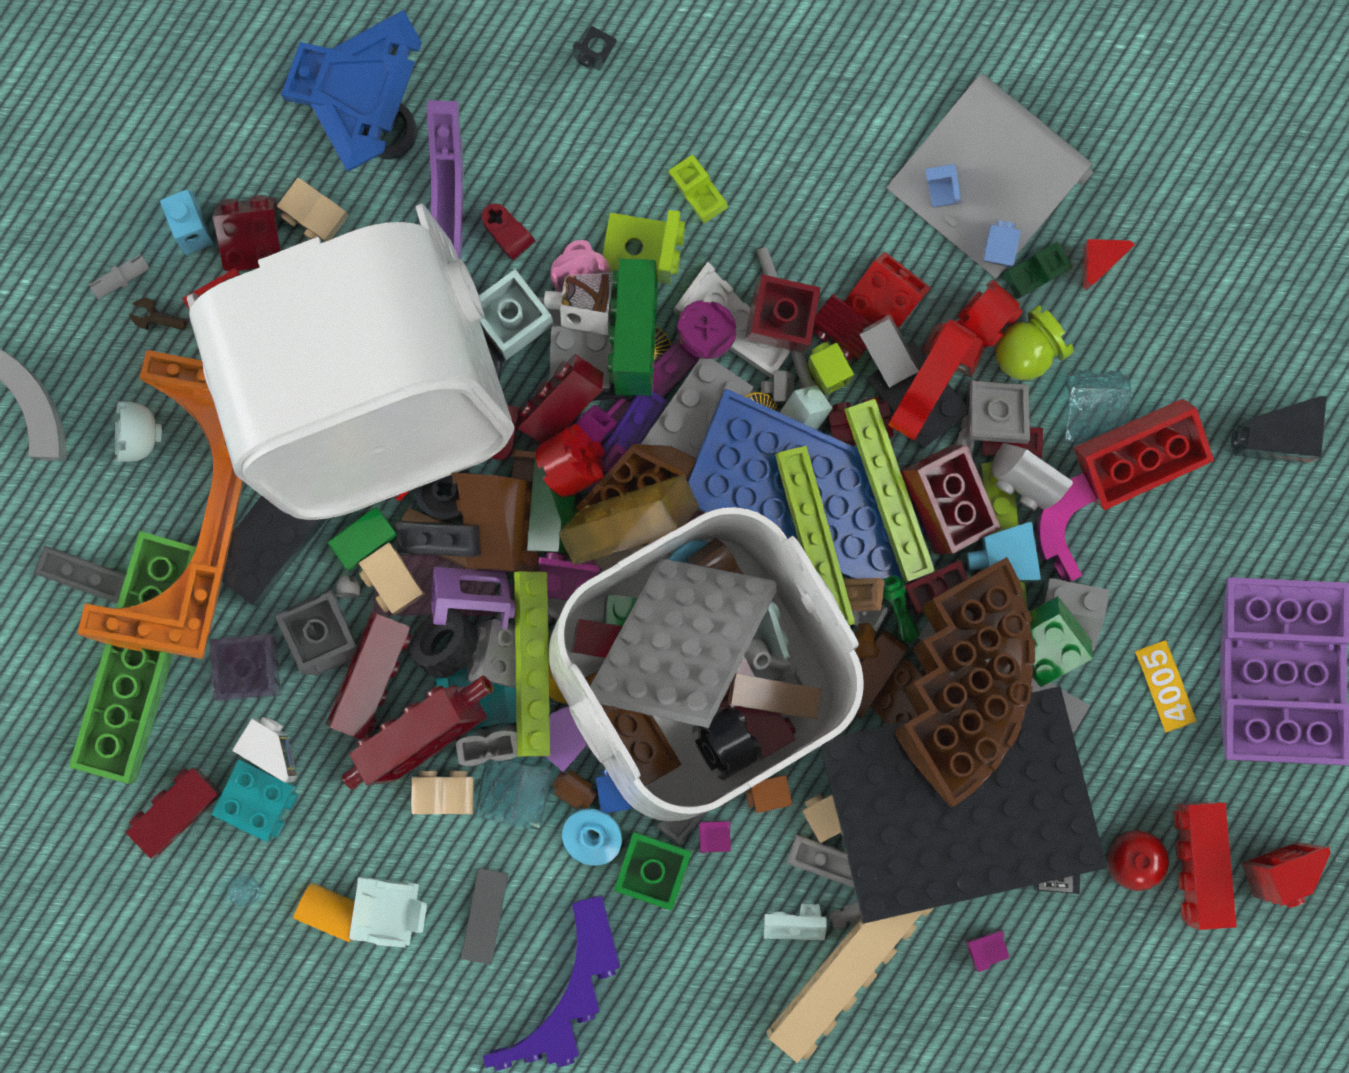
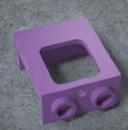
[430,567,515,630]

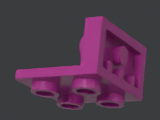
[538,553,602,601]

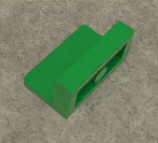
[328,507,397,571]

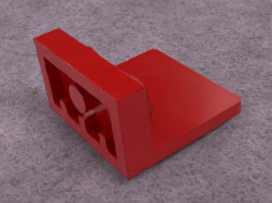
[844,251,931,329]

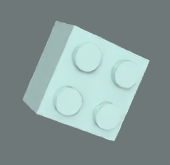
[479,269,554,360]

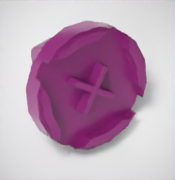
[676,300,736,359]

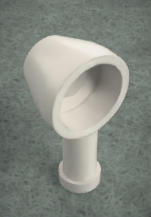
[744,637,791,673]

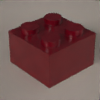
[745,274,821,353]

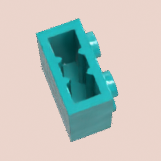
[211,759,299,842]

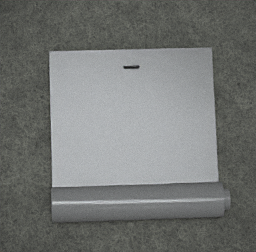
[886,73,1094,279]

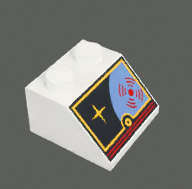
[232,717,297,783]

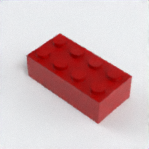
[1073,398,1214,510]
[1173,801,1237,930]

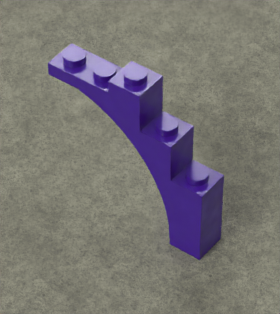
[483,894,621,1071]

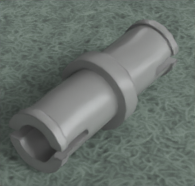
[88,253,150,300]

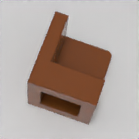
[512,450,536,481]

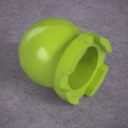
[995,305,1074,381]

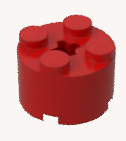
[955,279,1023,349]
[535,424,605,497]

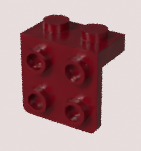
[213,195,281,272]

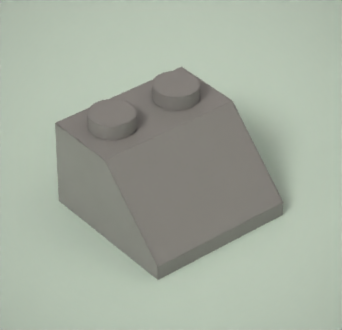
[1040,578,1110,651]

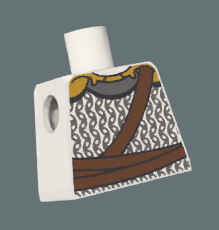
[544,273,614,335]

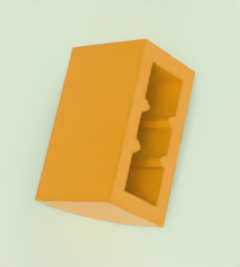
[293,882,355,942]

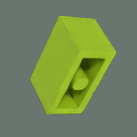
[807,342,854,396]

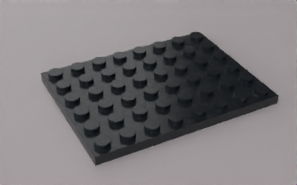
[821,686,1107,924]

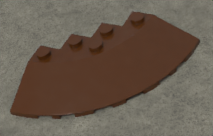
[894,557,1035,808]

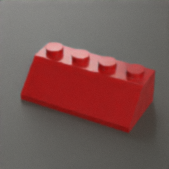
[1241,842,1331,908]

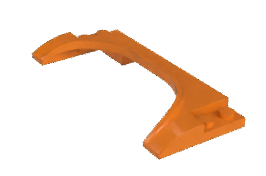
[78,350,244,659]

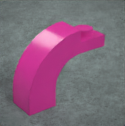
[1036,473,1097,582]

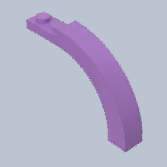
[427,100,464,259]

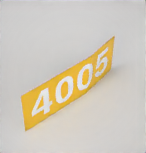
[1135,640,1197,733]

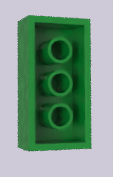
[607,259,658,396]

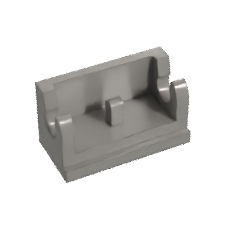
[860,314,919,387]

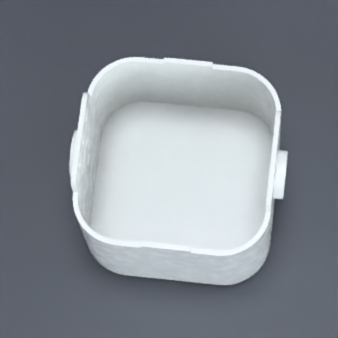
[187,203,514,520]
[548,507,864,821]

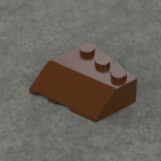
[576,444,696,544]
[451,473,539,574]

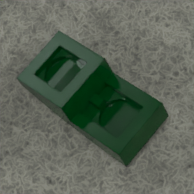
[1002,242,1073,300]

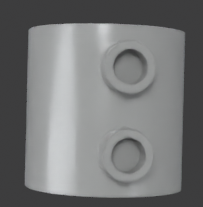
[991,443,1073,511]

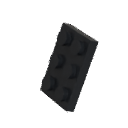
[866,342,968,449]

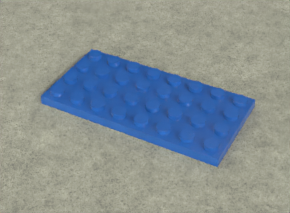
[678,388,925,599]

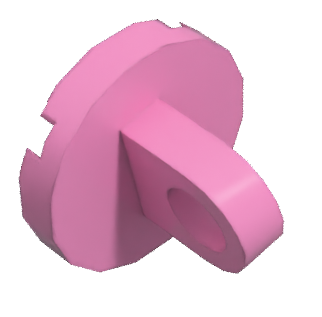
[550,240,610,292]

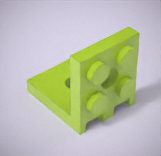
[603,210,685,285]

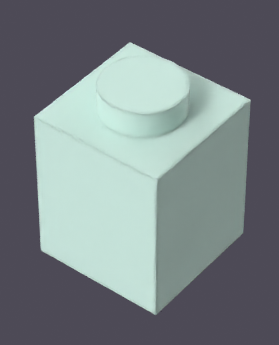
[780,385,832,430]

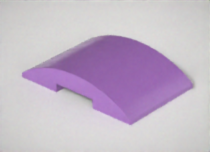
[1220,577,1349,766]

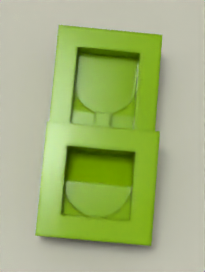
[668,154,728,224]

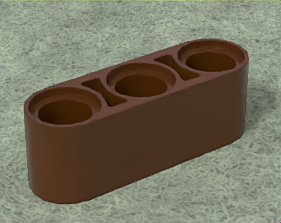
[855,629,909,719]

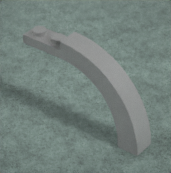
[0,349,66,461]

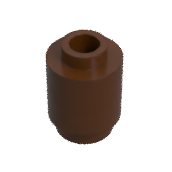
[552,769,598,810]

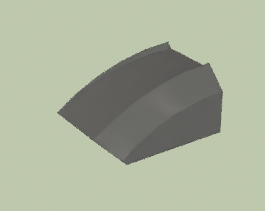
[275,589,357,676]

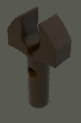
[129,298,187,331]

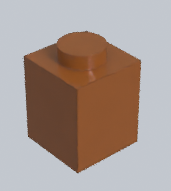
[745,775,792,813]

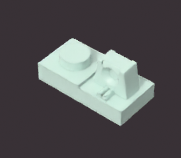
[764,904,826,940]

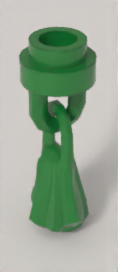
[883,576,919,642]

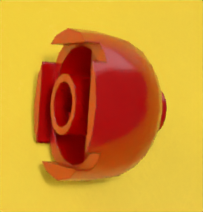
[1106,830,1169,891]

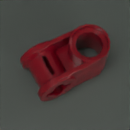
[482,203,536,261]

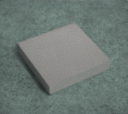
[967,380,1030,444]

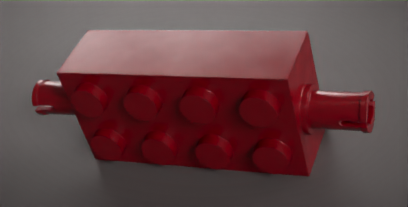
[342,675,494,789]

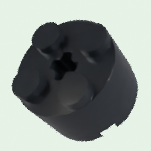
[414,469,471,522]
[692,708,762,780]

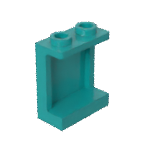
[436,667,516,728]

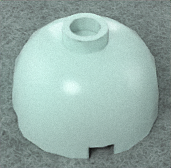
[115,401,162,462]

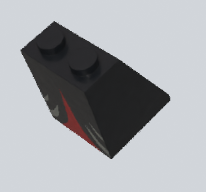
[1231,396,1327,464]

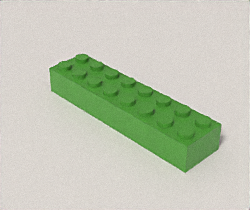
[69,531,196,784]

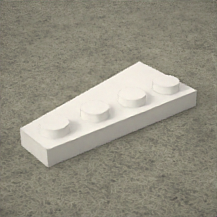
[673,262,790,378]

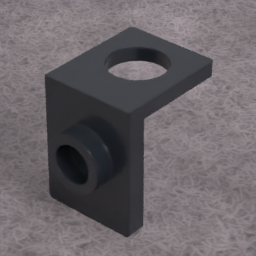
[573,26,617,71]

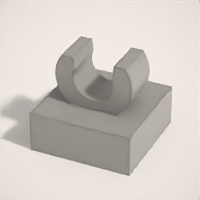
[761,371,794,405]

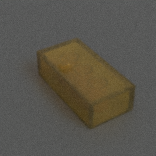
[558,474,699,565]

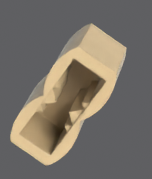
[277,178,349,242]
[412,771,474,814]

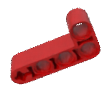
[888,319,977,440]

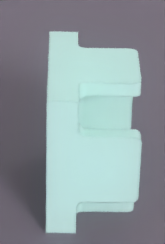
[349,877,427,947]

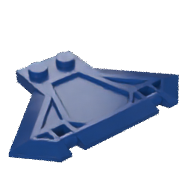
[281,10,422,172]

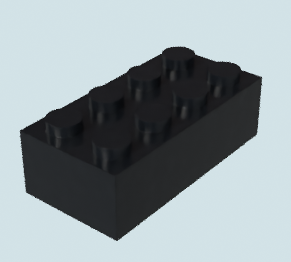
[222,496,328,607]

